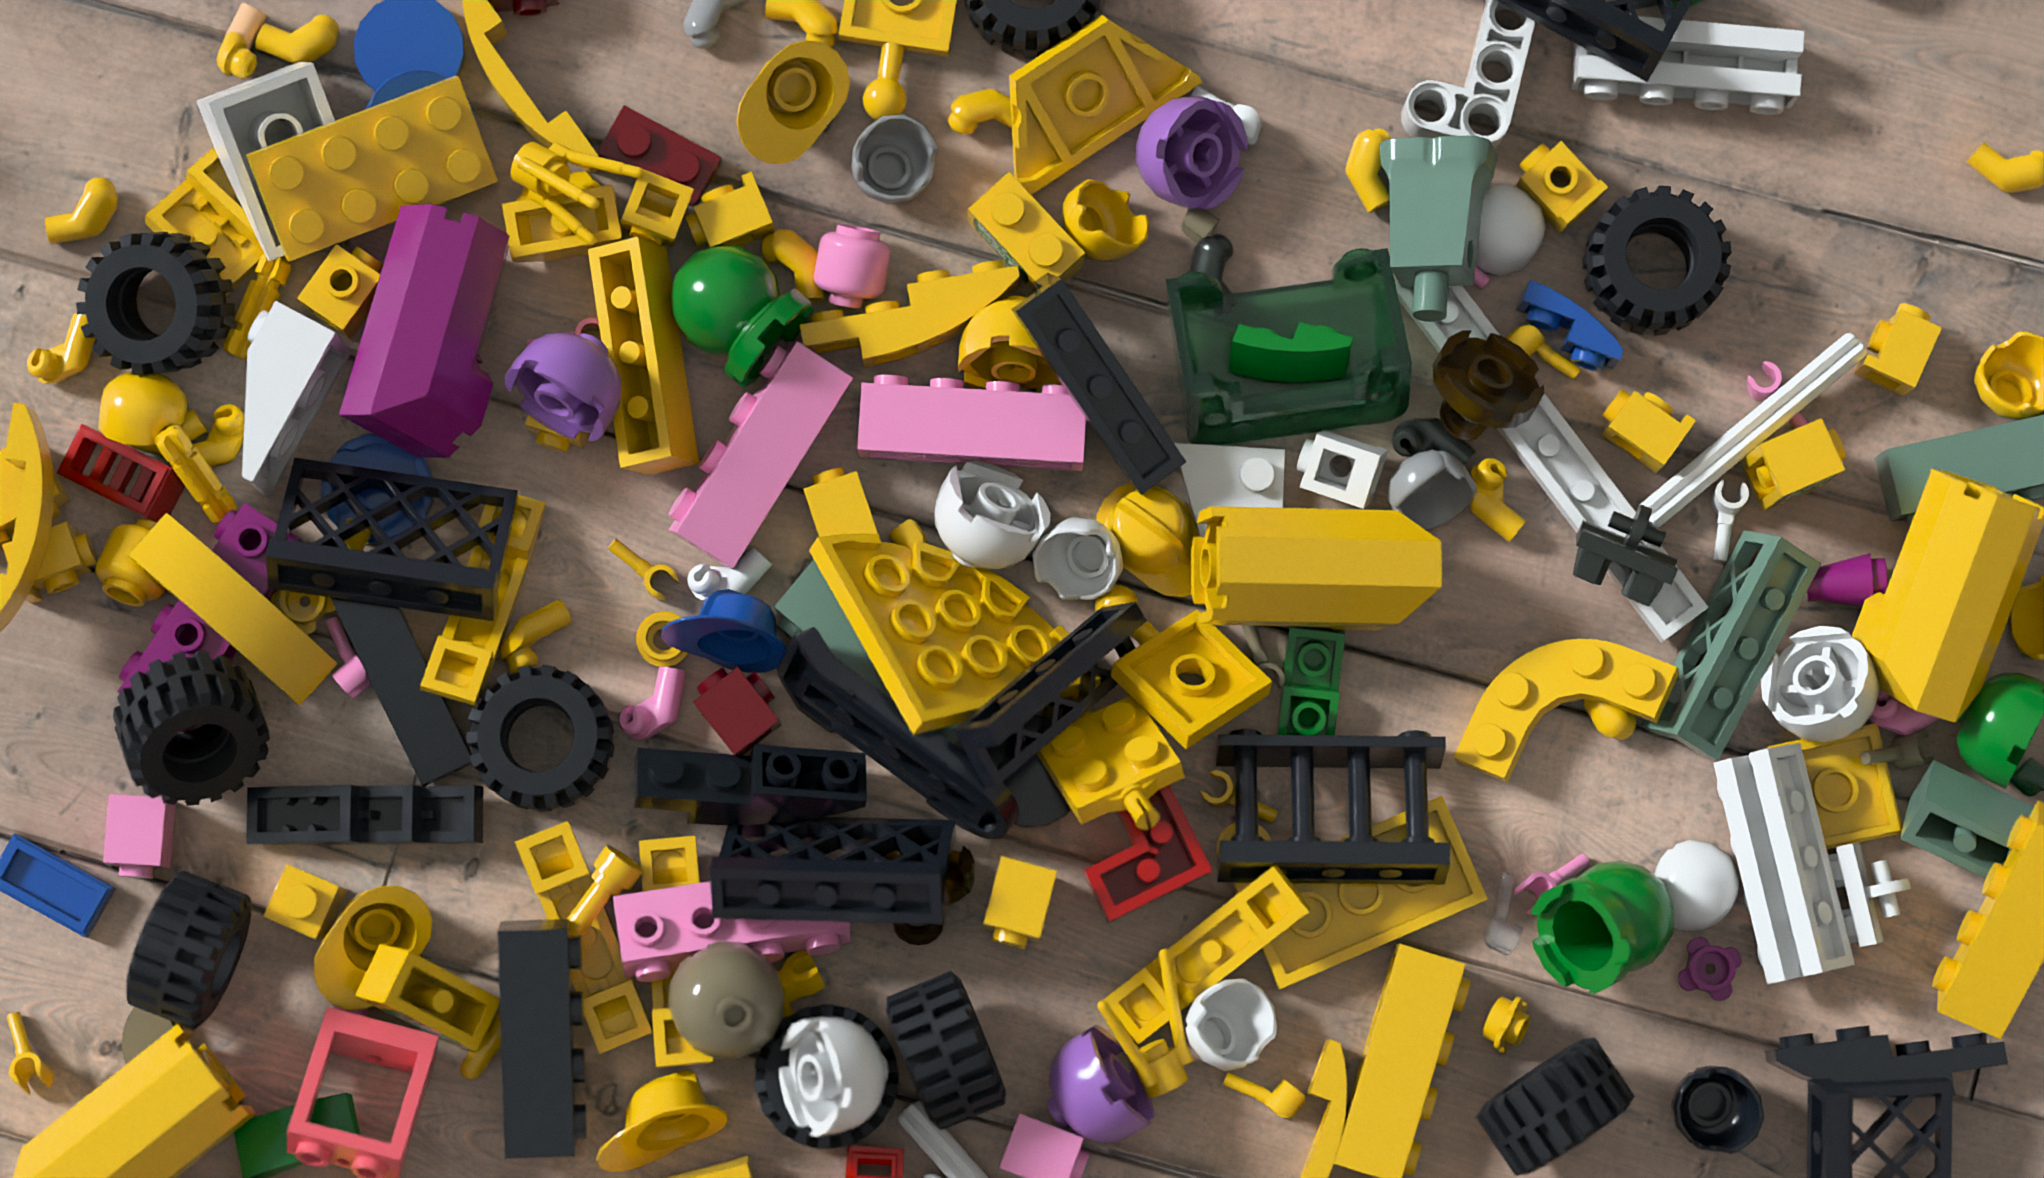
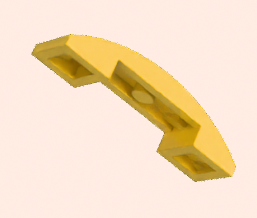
[462,0,599,173]
[0,402,54,633]
[420,495,546,706]
[128,513,338,706]
[515,820,653,1054]
[639,836,714,1068]
[1103,864,1312,1044]
[1300,1039,1347,1178]

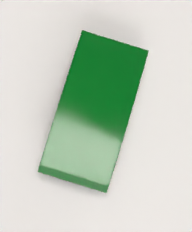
[1229,322,1353,382]
[1277,626,1345,736]
[234,1093,361,1178]

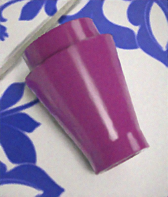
[1807,553,1888,607]

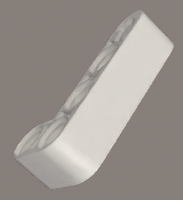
[1401,0,1535,150]

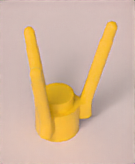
[510,142,644,245]
[1097,949,1194,1098]

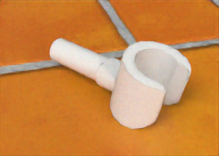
[1191,86,1261,145]
[1710,480,1749,561]

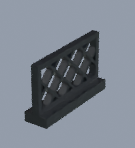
[1496,0,1692,82]
[265,457,518,621]
[709,817,956,924]
[1807,1077,1953,1178]

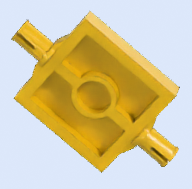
[1037,694,1185,830]

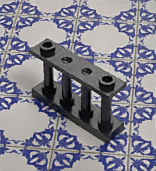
[1216,729,1450,885]

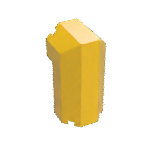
[1852,468,2044,723]
[1191,506,1442,631]
[13,1024,256,1178]

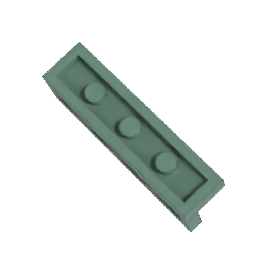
[1641,530,1821,761]

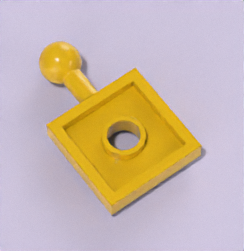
[839,0,957,120]
[1094,585,1272,749]

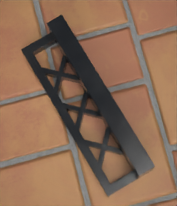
[1011,272,1186,495]
[953,602,1147,788]

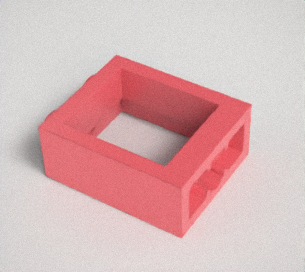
[287,1007,439,1178]

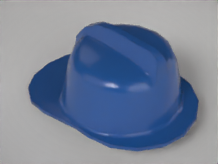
[661,589,787,673]

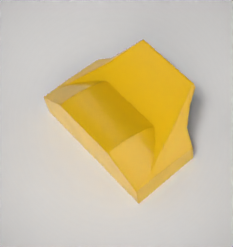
[502,171,623,262]

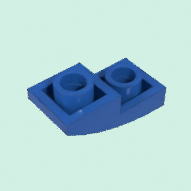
[1516,280,1624,372]

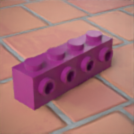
[117,502,304,733]

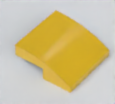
[145,147,264,297]

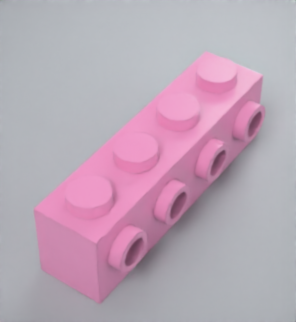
[668,341,853,568]
[857,375,1086,471]
[613,882,851,982]

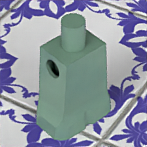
[1379,135,1498,322]

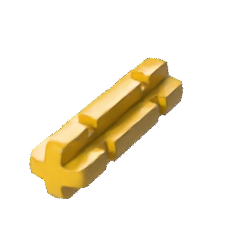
[223,254,291,361]
[155,424,237,524]

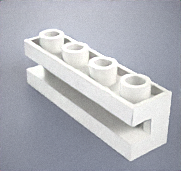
[1570,16,1804,115]
[1713,743,1855,984]

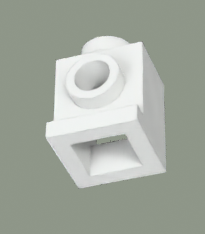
[1297,430,1389,509]

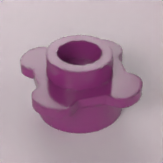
[1677,937,1742,1001]

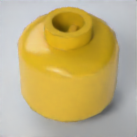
[95,519,166,607]

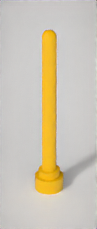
[460,845,644,1080]

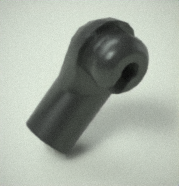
[1189,234,1240,320]
[1392,418,1477,464]

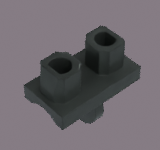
[1573,505,1678,606]

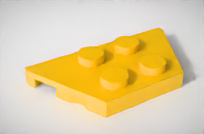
[1009,15,1202,195]

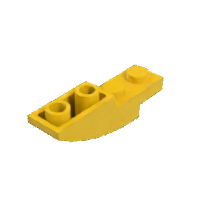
[800,260,1020,368]

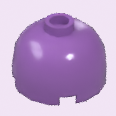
[1136,96,1247,209]
[505,333,622,441]
[1047,1024,1154,1143]

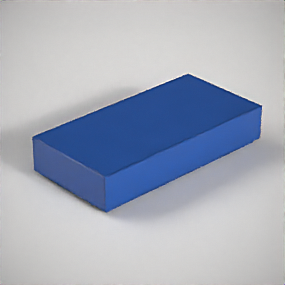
[0,833,116,938]

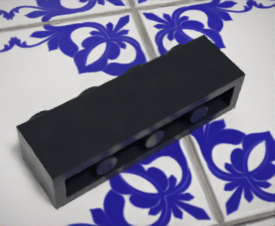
[498,919,587,1159]

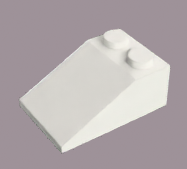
[196,62,335,261]
[242,301,351,498]

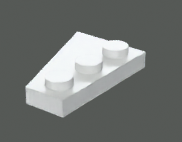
[1174,443,1285,537]

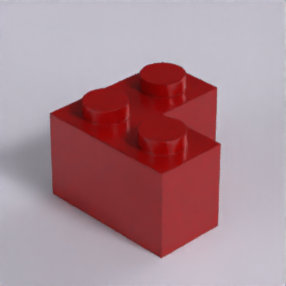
[1083,785,1213,924]

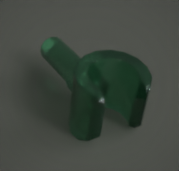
[2010,757,2044,797]

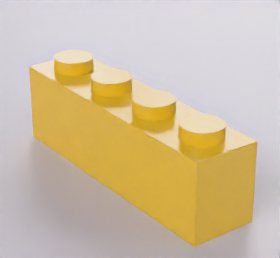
[588,237,700,476]
[1932,800,2044,1039]
[1334,944,1471,1178]

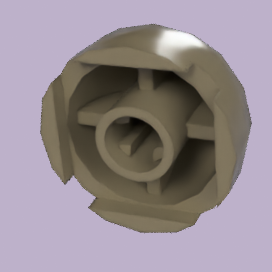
[668,941,785,1060]

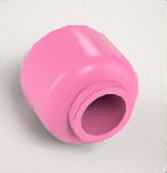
[814,224,891,308]

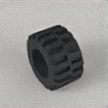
[965,0,1101,59]
[1582,185,1732,336]
[76,232,235,375]
[113,651,270,806]
[466,665,615,812]
[126,871,251,1030]
[886,971,1006,1130]
[754,1004,899,1149]
[1476,1038,1635,1176]

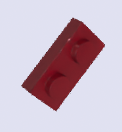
[597,105,722,208]

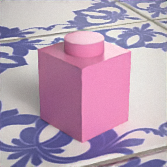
[103,794,176,879]
[999,1113,1090,1178]

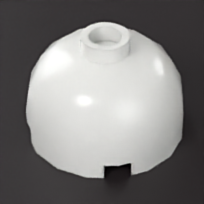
[935,461,1051,569]
[1761,626,1880,742]
[779,1017,888,1137]

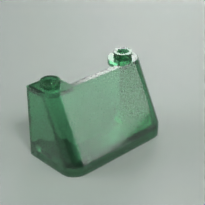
[1166,248,1412,446]

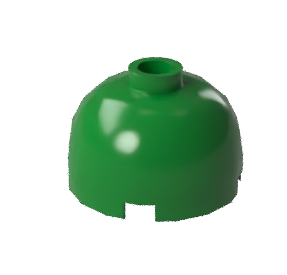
[1956,673,2044,789]

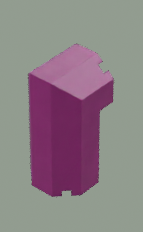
[339,204,510,458]

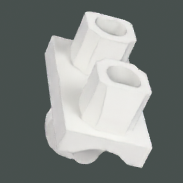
[1828,842,1911,947]

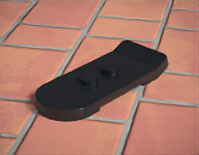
[777,627,1019,839]

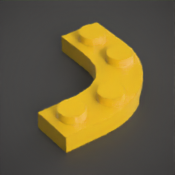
[1453,639,1680,784]

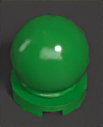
[669,246,814,388]
[1531,860,1674,994]

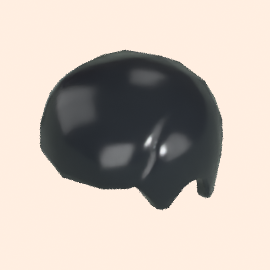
[1671,1065,1765,1154]

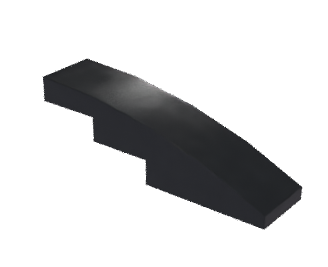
[330,597,472,786]
[246,785,484,845]

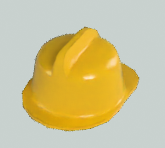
[736,40,850,164]
[1096,483,1199,597]
[313,885,433,1010]
[596,1070,728,1172]

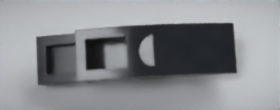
[634,744,867,825]
[1765,1025,2008,1098]

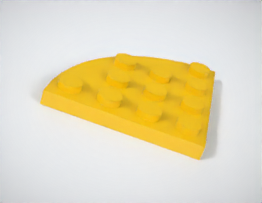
[809,533,1100,735]

